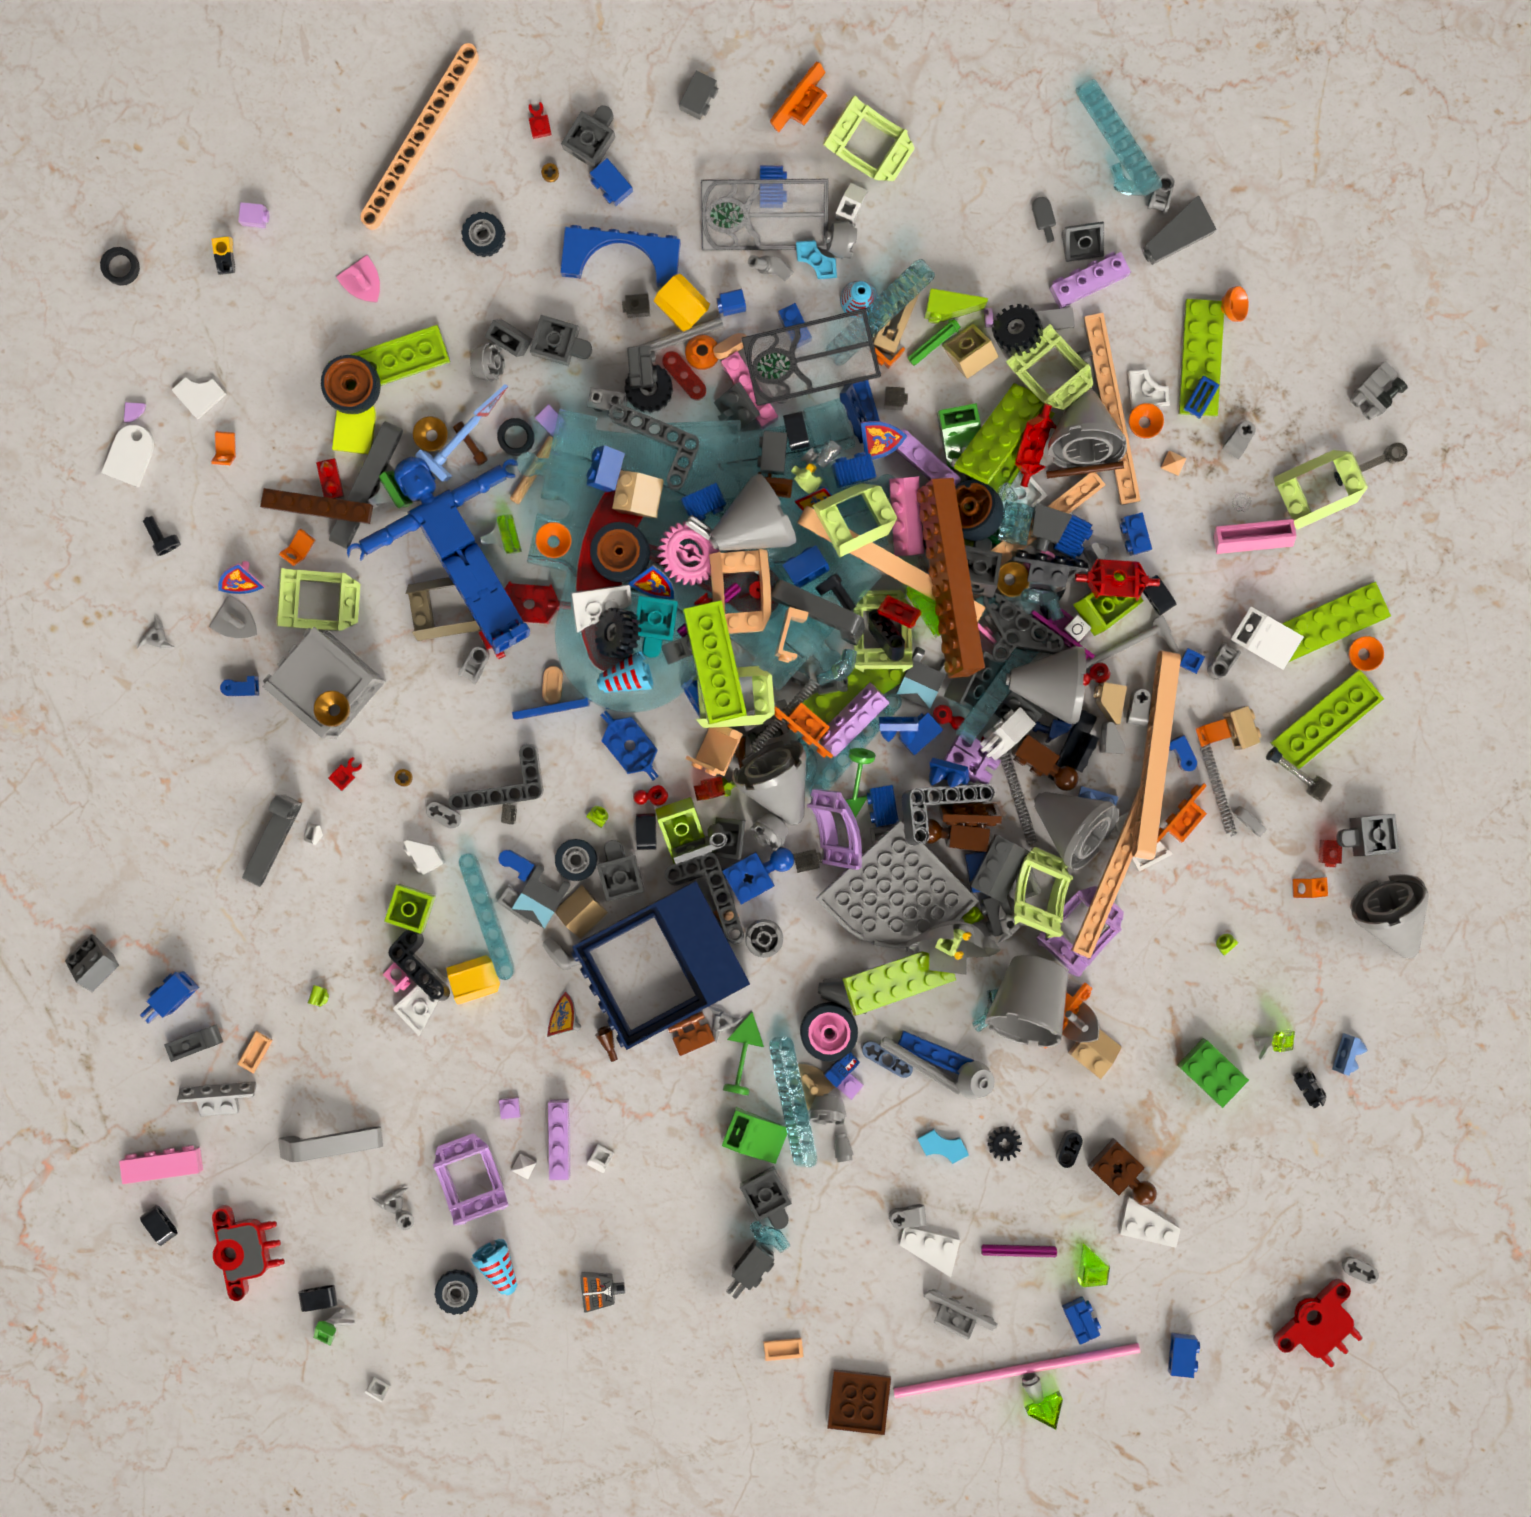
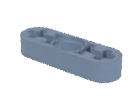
[862,1041,913,1078]

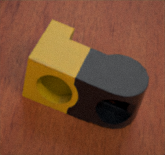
[211,237,235,275]

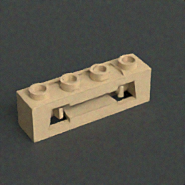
[872,273,924,356]

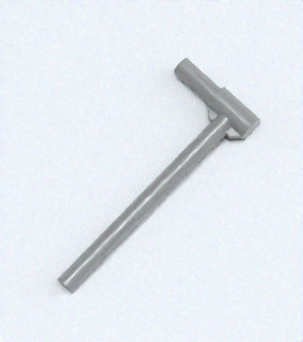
[1086,615,1179,669]

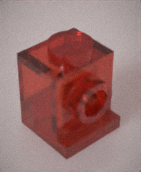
[693,776,725,801]
[1319,840,1342,867]

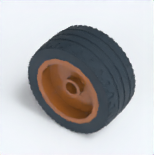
[590,522,650,582]

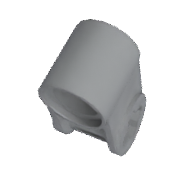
[1147,174,1175,214]
[1222,421,1256,459]
[1208,641,1241,679]
[458,647,489,684]
[1126,689,1151,726]
[889,1204,927,1229]

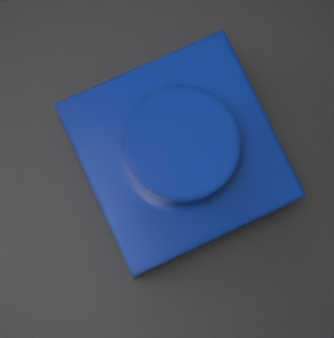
[1180,648,1205,674]

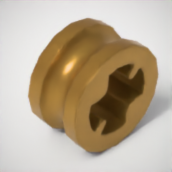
[541,163,559,183]
[394,769,413,787]

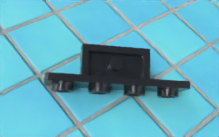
[1011,549,1089,588]
[1048,710,1099,781]

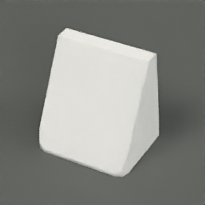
[587,1144,614,1173]

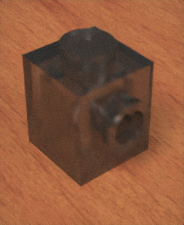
[622,293,651,318]
[883,387,908,411]
[793,849,823,873]

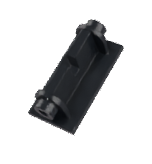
[1293,1067,1327,1108]

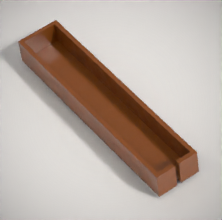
[917,478,985,678]

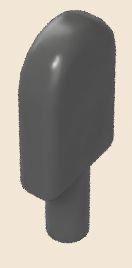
[1032,197,1056,243]

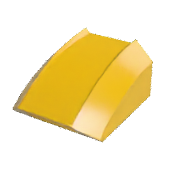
[654,273,710,332]
[446,955,500,1005]

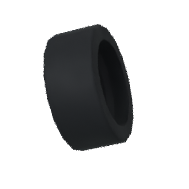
[100,247,140,286]
[497,418,534,456]

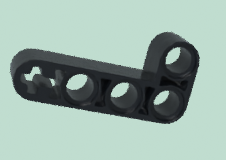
[388,930,450,1001]

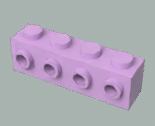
[1050,252,1131,309]
[819,682,890,757]

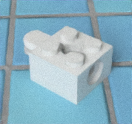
[980,707,1036,761]

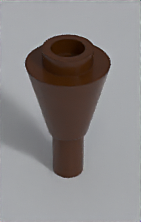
[734,736,746,769]
[595,1026,618,1062]

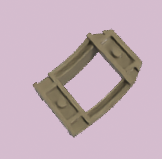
[405,577,481,641]

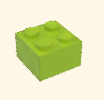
[384,884,436,934]

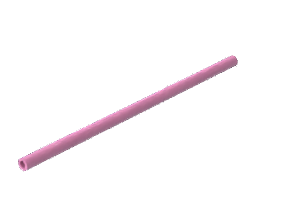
[893,1343,1140,1398]

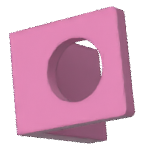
[978,623,997,645]
[383,962,411,992]

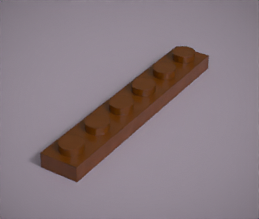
[260,488,373,524]

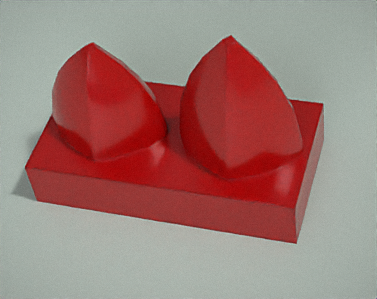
[316,458,344,499]
[877,595,921,629]

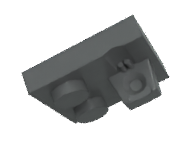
[714,382,761,435]

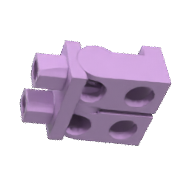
[943,730,1001,784]

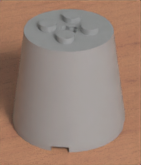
[985,955,1068,1047]

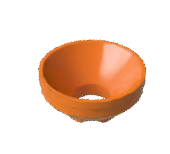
[1221,286,1249,322]
[685,335,719,370]
[1129,403,1164,439]
[536,522,571,558]
[1348,636,1384,671]

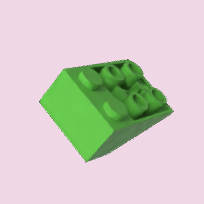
[937,403,981,470]
[722,1107,790,1164]

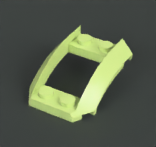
[823,96,915,181]
[1006,324,1093,411]
[1274,450,1368,529]
[812,483,897,558]
[276,568,361,631]
[853,590,913,673]
[692,666,775,728]
[1014,847,1073,938]

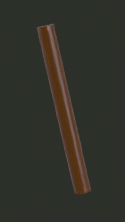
[1046,461,1124,479]

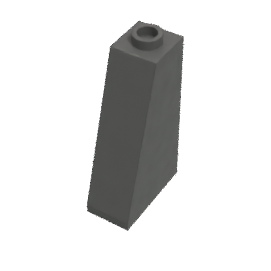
[1143,196,1217,265]

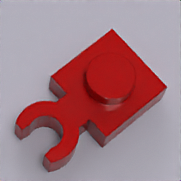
[529,102,552,139]
[328,757,362,791]

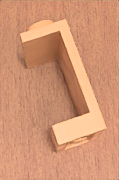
[774,607,809,663]
[686,727,743,777]

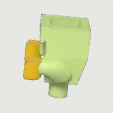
[791,463,824,494]
[935,929,972,960]

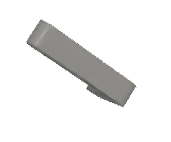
[278,1127,383,1162]

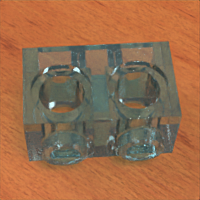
[998,501,1034,545]

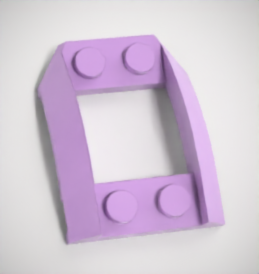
[807,789,862,870]
[1036,886,1124,977]
[433,1133,509,1225]

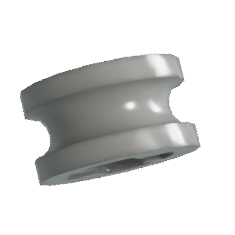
[801,447,819,466]
[395,1210,414,1230]

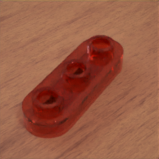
[662,351,706,401]

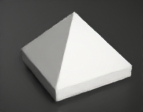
[304,822,323,845]
[511,1153,537,1179]
[365,1377,391,1402]

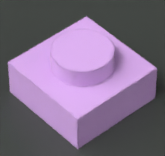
[837,1073,864,1100]
[499,1097,521,1119]

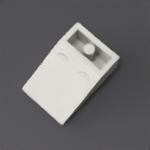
[1231,606,1304,670]

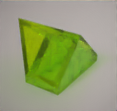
[1078,1243,1110,1287]
[1025,1391,1063,1430]

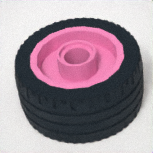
[800,1002,858,1062]

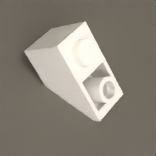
[835,183,868,223]
[403,839,445,875]

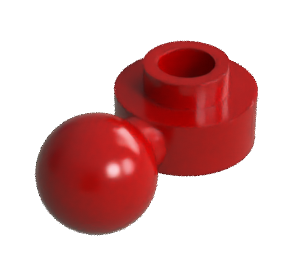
[1083,663,1111,686]
[933,705,966,731]
[633,785,668,806]

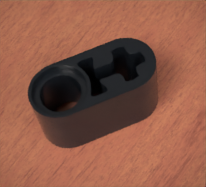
[783,411,810,451]
[1143,575,1177,616]
[636,813,657,850]
[1056,1130,1083,1168]
[140,1205,178,1246]
[298,1285,338,1312]

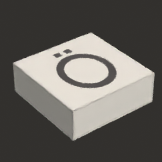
[1064,615,1091,642]

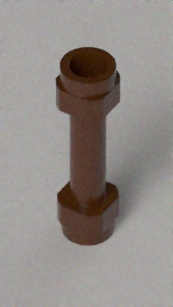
[453,421,488,466]

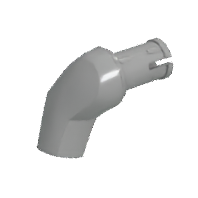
[748,255,794,281]
[543,937,587,970]

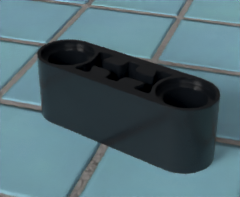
[868,609,905,661]

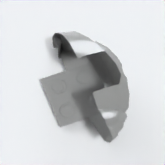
[905,921,1001,975]

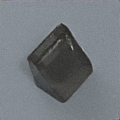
[501,804,517,825]

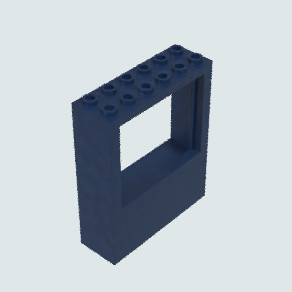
[571,880,750,1050]

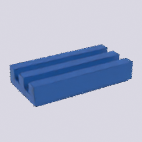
[1183,375,1220,419]

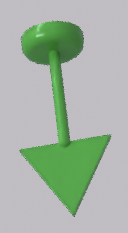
[845,748,876,818]
[723,1012,764,1096]

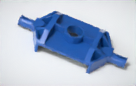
[600,710,659,781]

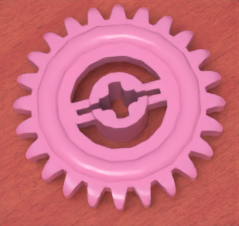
[657,521,719,586]

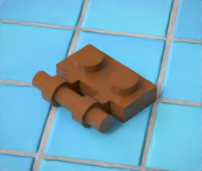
[668,1011,715,1056]

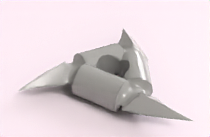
[137,615,174,648]
[998,905,1026,943]
[709,1006,744,1042]
[371,1187,409,1215]

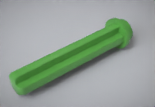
[908,319,961,366]

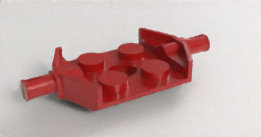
[1015,403,1057,487]
[1075,559,1160,601]
[504,581,572,624]

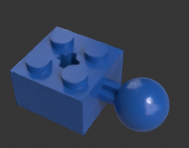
[722,847,794,905]

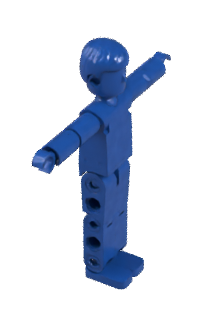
[347,457,530,654]

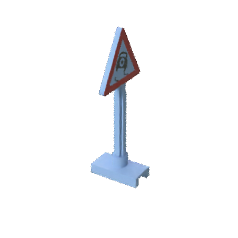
[415,384,508,482]

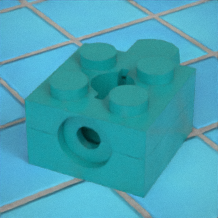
[636,596,678,658]

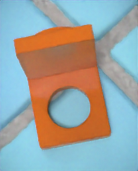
[870,347,905,369]
[211,431,236,466]
[279,529,316,566]
[1196,719,1232,747]
[1293,877,1328,898]

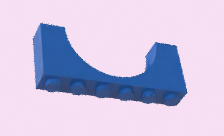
[560,225,681,287]

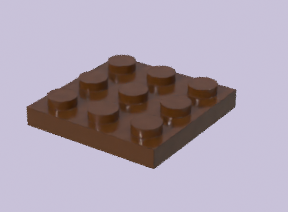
[939,803,1002,826]
[827,1369,891,1435]

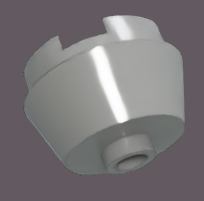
[825,221,857,259]
[470,343,505,382]
[750,813,789,851]
[745,919,783,958]
[956,1061,995,1099]
[809,1094,847,1125]

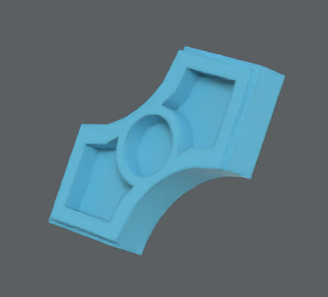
[796,240,837,279]
[917,1129,969,1164]

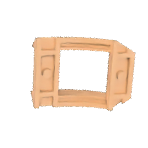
[709,549,771,634]

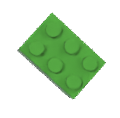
[1177,1038,1249,1108]

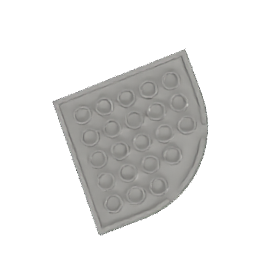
[816,819,979,948]

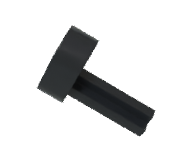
[143,516,181,556]
[815,573,856,611]

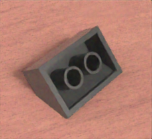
[944,650,1007,715]
[969,834,1029,903]

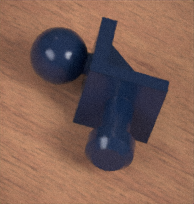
[1032,717,1072,743]

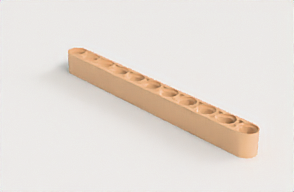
[360,43,479,230]
[797,505,986,622]
[1132,650,1181,860]

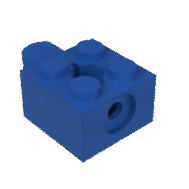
[140,971,200,1024]

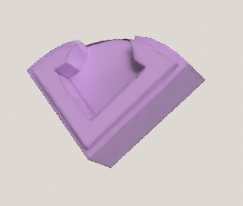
[984,308,993,327]
[124,402,146,422]

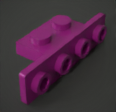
[1030,607,1095,660]

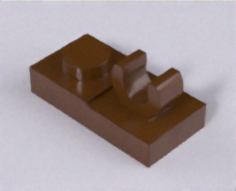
[757,472,793,498]

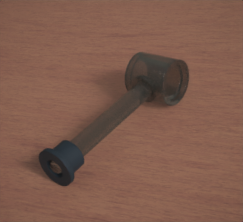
[1334,443,1408,486]
[1266,747,1332,802]

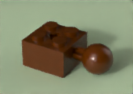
[1012,735,1079,791]
[918,819,990,852]
[1088,1138,1157,1206]

